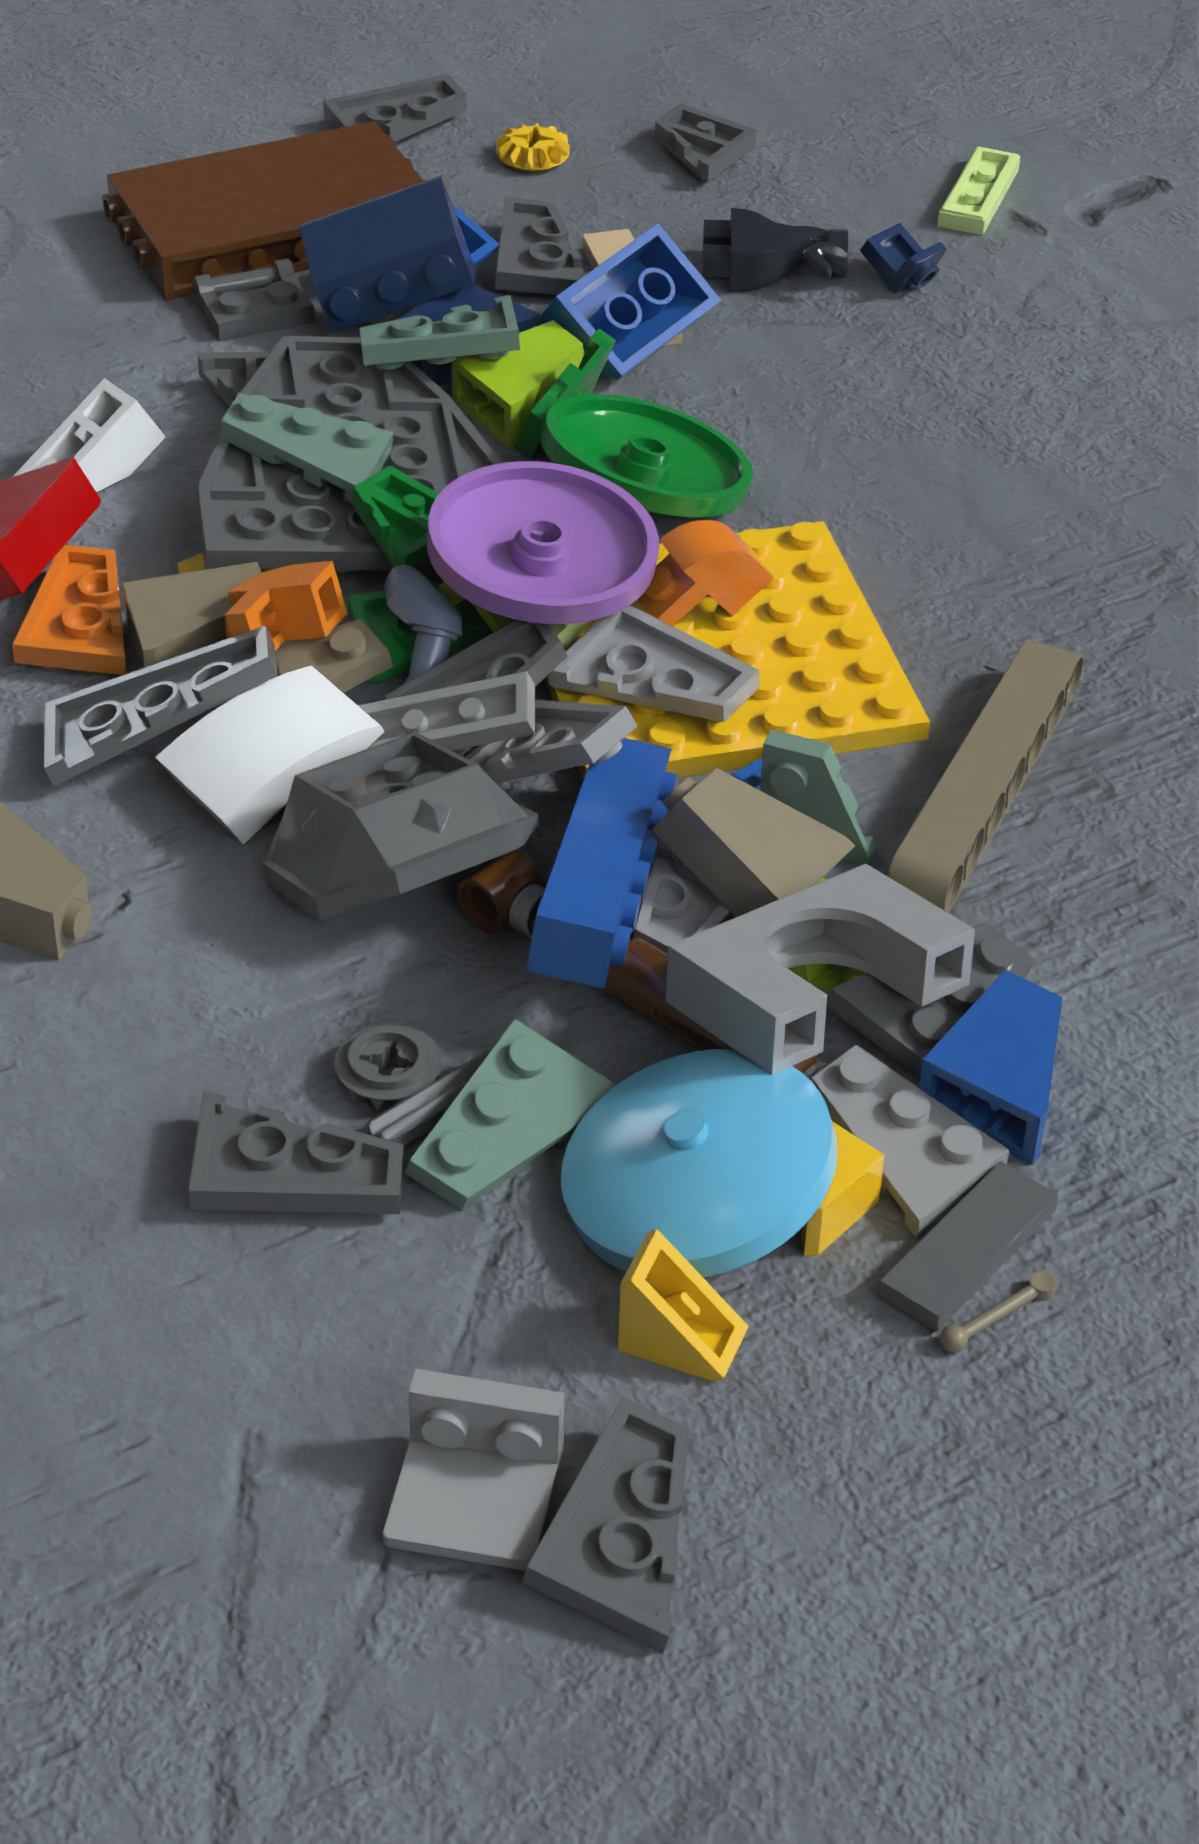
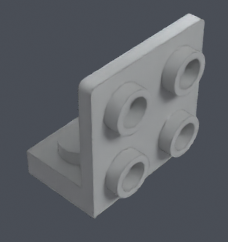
[383,1369,565,1571]

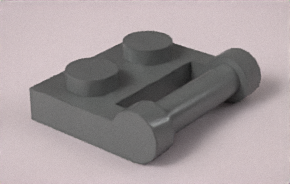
[192,258,315,341]

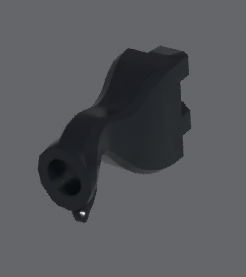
[703,208,848,292]

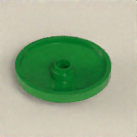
[541,394,753,518]

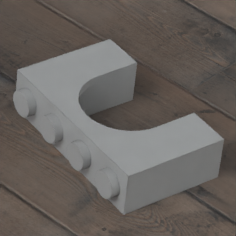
[666,864,975,1075]

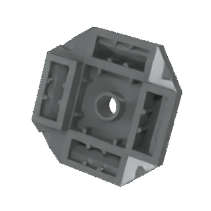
[263,732,542,921]

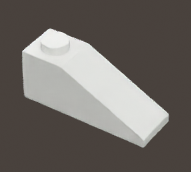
[13,378,166,492]

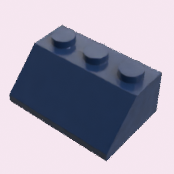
[299,175,476,333]

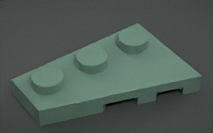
[360,295,520,370]
[220,393,394,503]
[404,1019,616,1211]

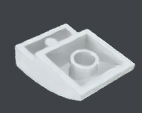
[155,666,385,845]

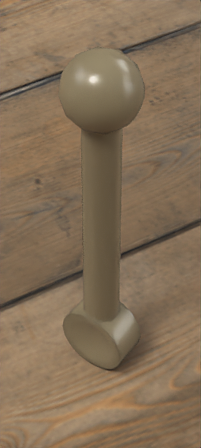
[939,1270,1058,1353]

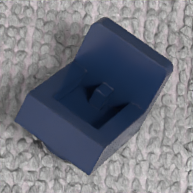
[860,223,947,294]

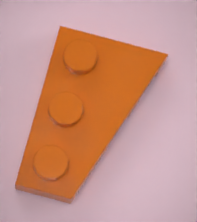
[12,544,127,675]

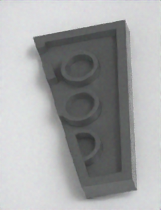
[44,625,277,787]

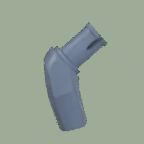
[384,564,462,683]

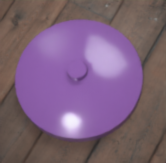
[426,461,659,624]

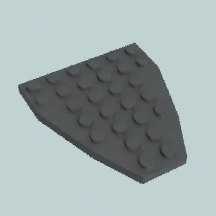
[197,336,503,572]

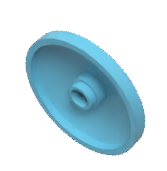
[561,1049,838,1278]

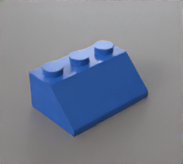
[540,223,722,380]

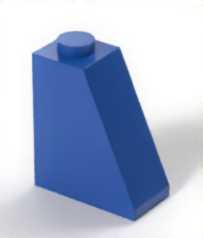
[919,970,1062,1165]

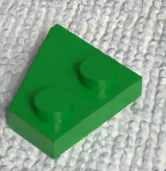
[514,328,616,460]
[352,466,439,568]

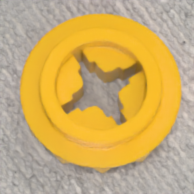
[496,123,570,172]

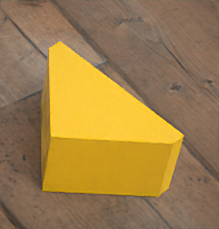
[800,1122,885,1256]
[618,1229,749,1382]

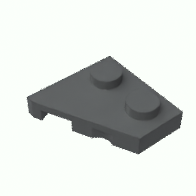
[655,103,757,182]

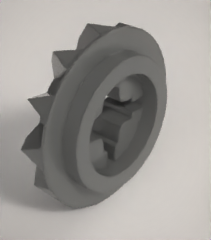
[335,1024,442,1110]

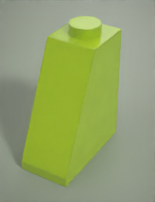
[452,320,585,450]

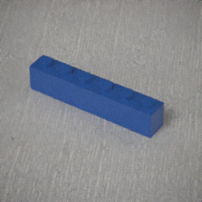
[526,738,678,989]

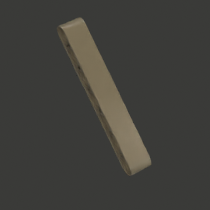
[887,639,1084,913]

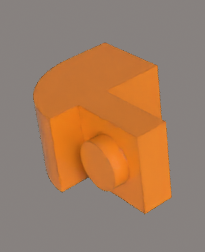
[637,520,774,626]
[224,561,348,651]

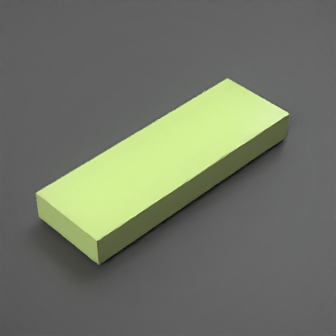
[937,146,1021,235]

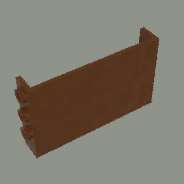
[102,121,426,300]

